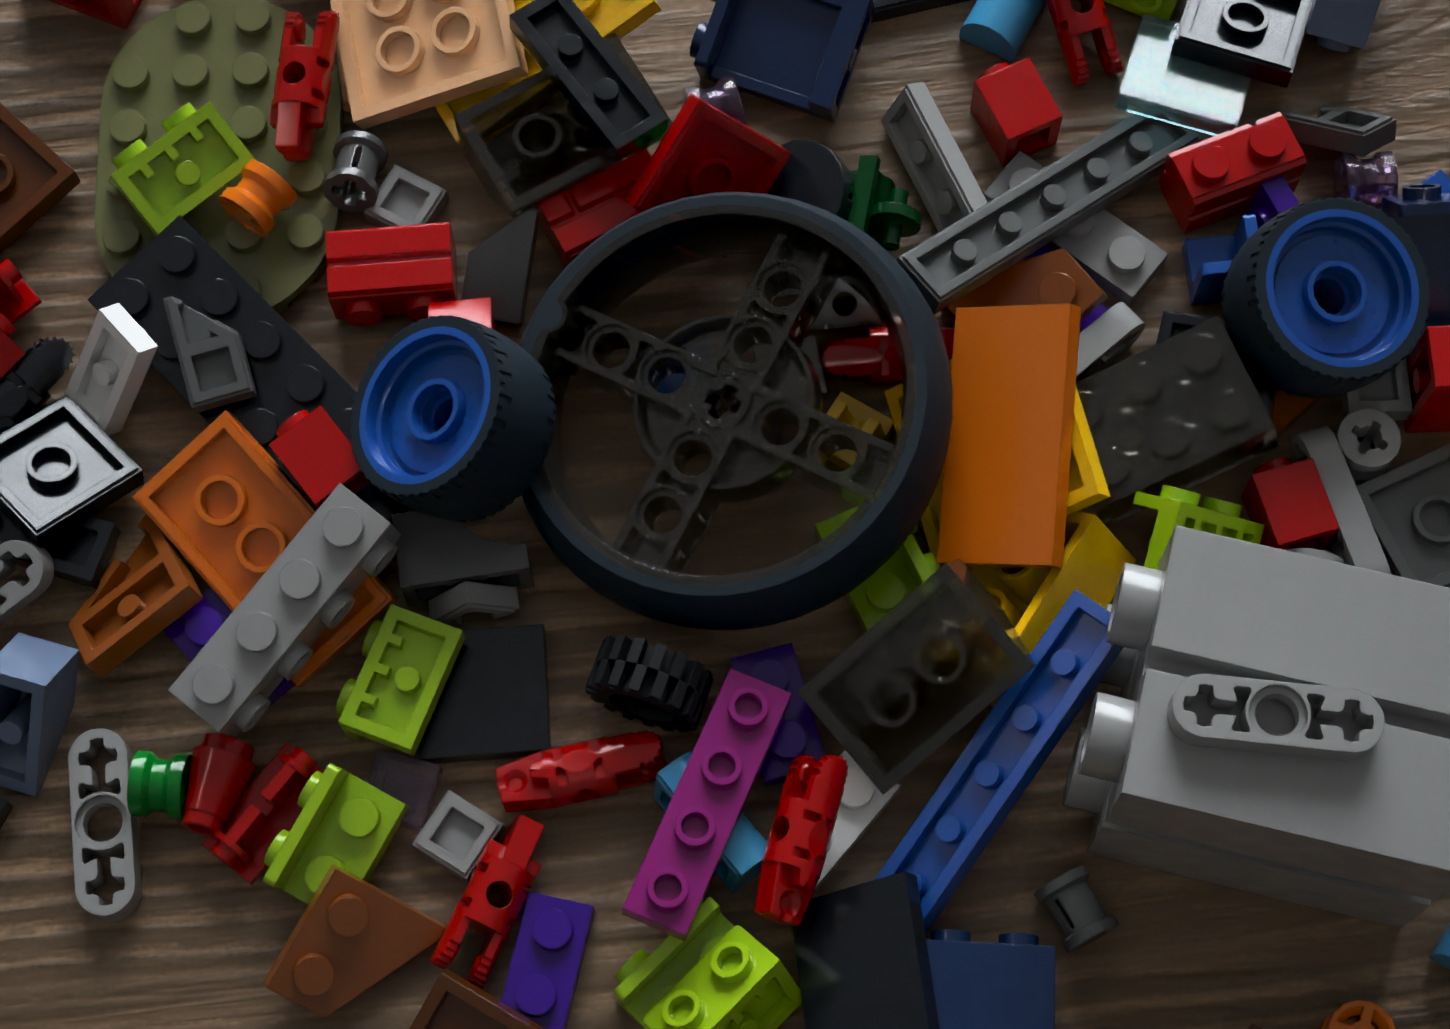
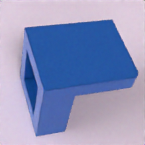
[1182,214,1258,305]

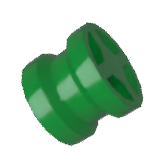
[127,750,192,820]

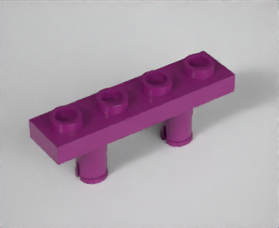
[622,668,792,941]

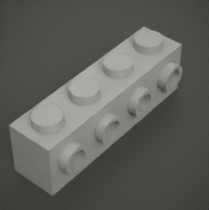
[168,483,402,738]

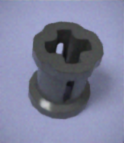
[323,130,388,212]
[1034,865,1119,954]

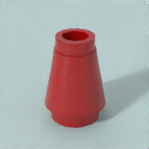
[181,733,256,837]

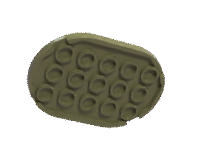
[94,0,344,315]

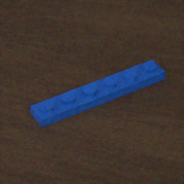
[875,589,1124,934]

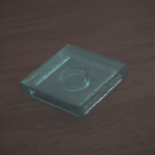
[1115,14,1251,136]

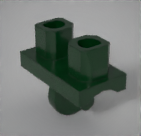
[821,155,922,266]

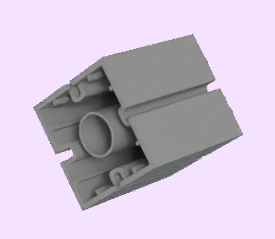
[1063,525,1450,929]

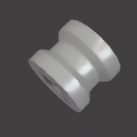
[1334,408,1402,484]

